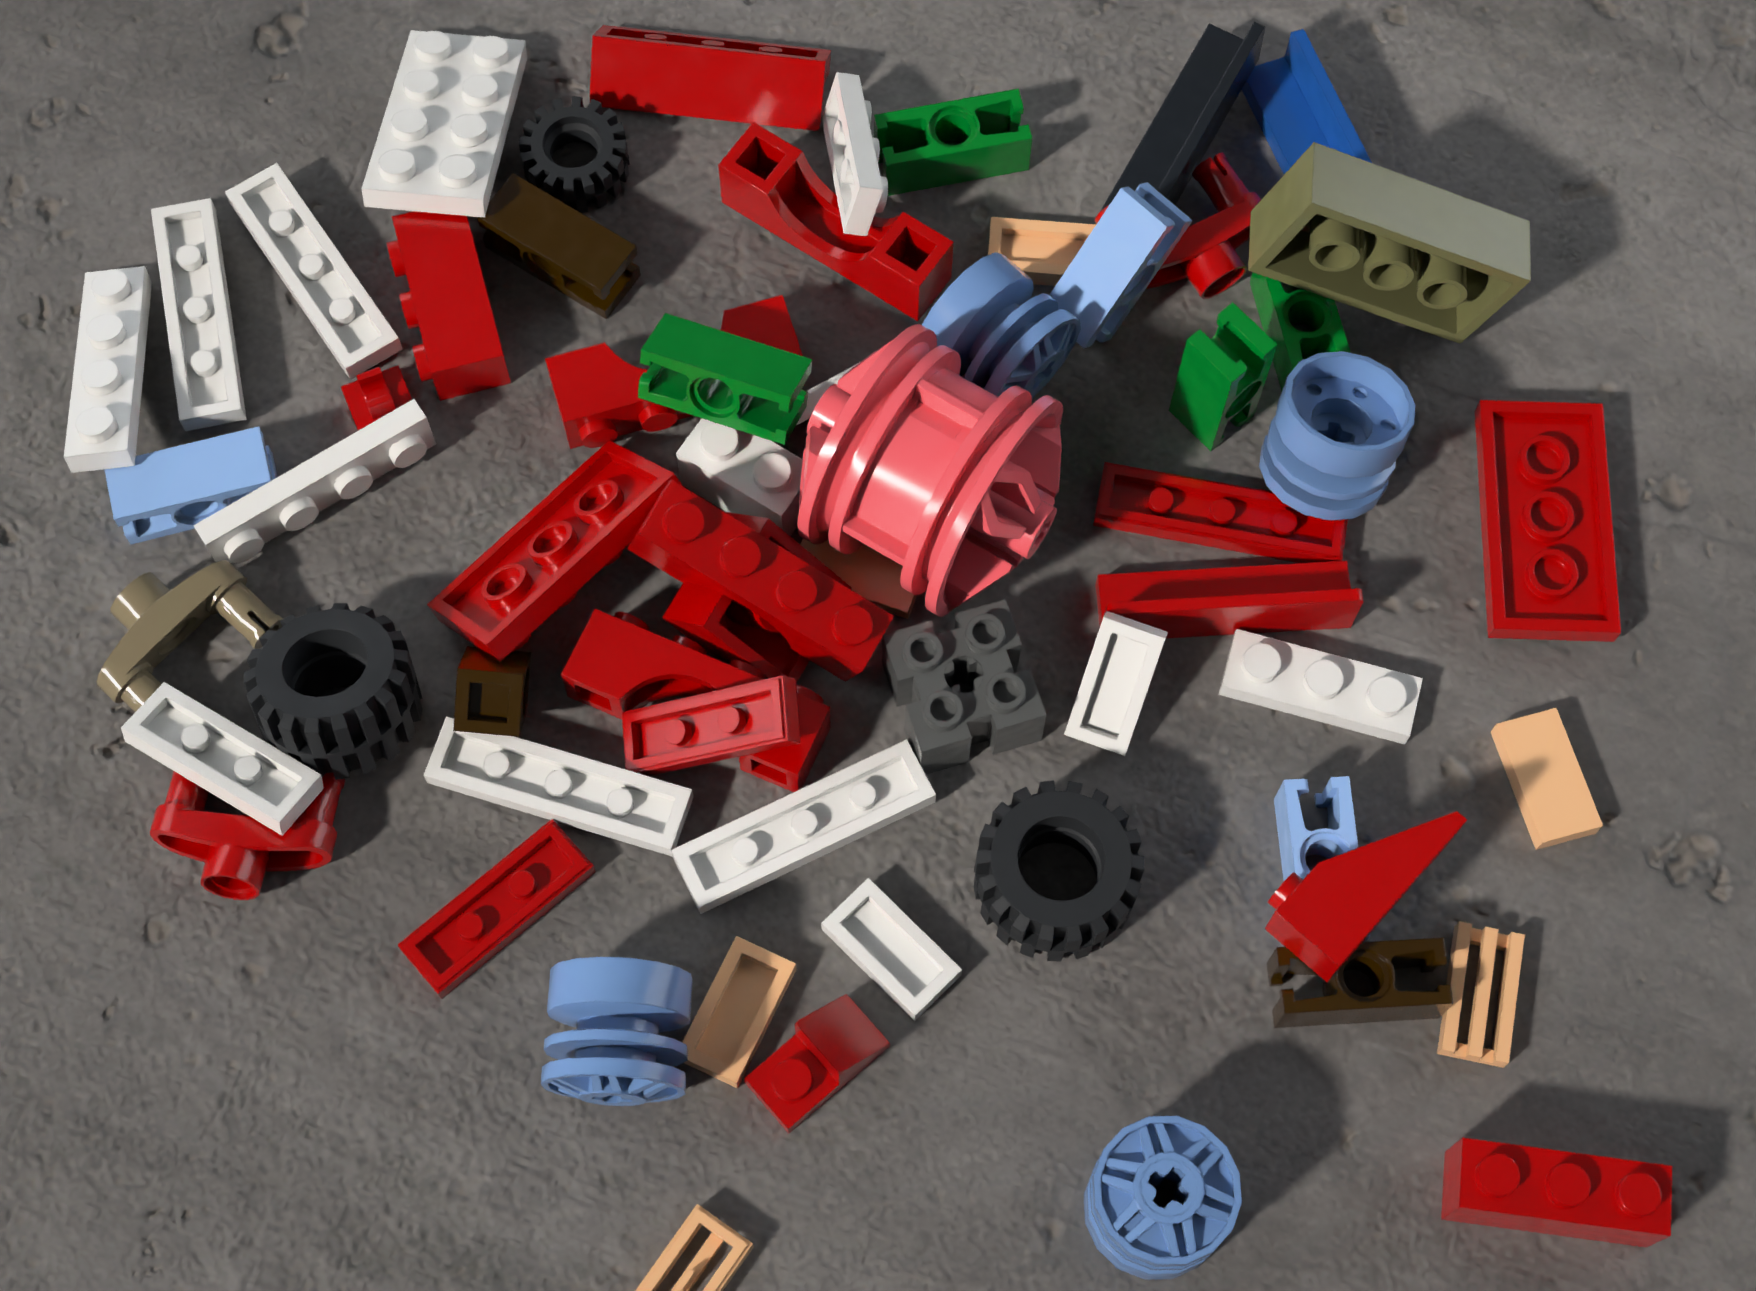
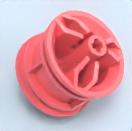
[797,324,1063,617]

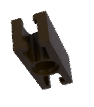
[477,173,641,320]
[1267,937,1453,1028]

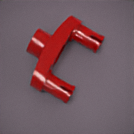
[1095,152,1261,299]
[150,771,345,900]

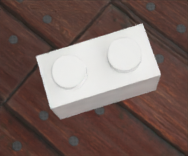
[676,418,803,536]

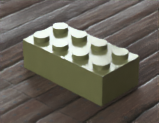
[1248,142,1531,344]

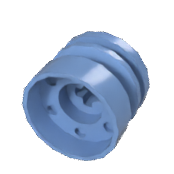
[922,252,1081,398]
[1259,351,1415,521]
[541,957,693,1106]
[1084,1116,1242,1280]

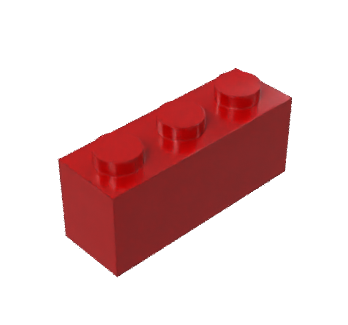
[386,211,511,401]
[1441,1137,1673,1248]

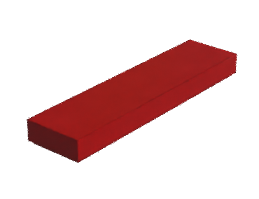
[1093,462,1348,563]

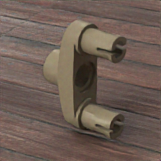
[97,560,283,712]

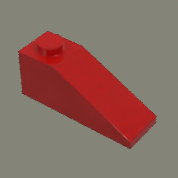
[1265,811,1467,982]

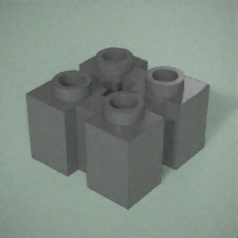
[881,599,1047,775]

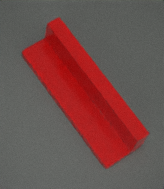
[589,25,831,131]
[1095,561,1364,638]

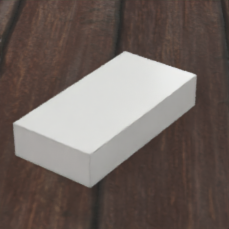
[1064,611,1168,756]
[821,878,962,1021]

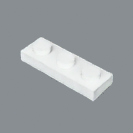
[822,72,888,236]
[1218,629,1423,744]
[121,682,324,836]

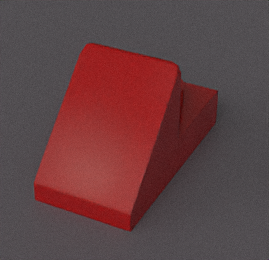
[744,994,890,1134]

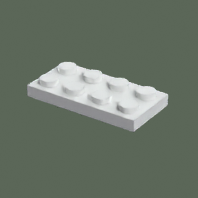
[361,30,527,218]

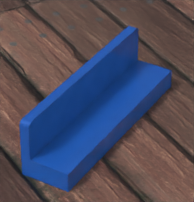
[1242,29,1372,174]

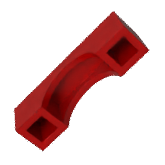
[718,122,954,321]
[545,295,805,449]
[627,479,894,682]
[561,609,831,792]

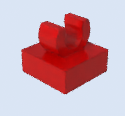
[340,365,412,431]

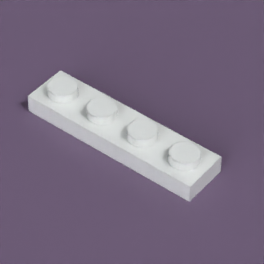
[225,163,403,380]
[151,198,247,431]
[64,266,152,473]
[193,399,436,563]
[424,716,693,857]
[671,739,936,914]

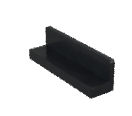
[1101,22,1265,211]

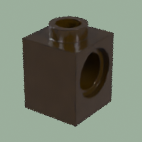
[453,646,531,737]

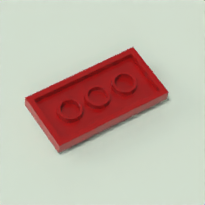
[1474,400,1621,642]
[427,440,682,662]

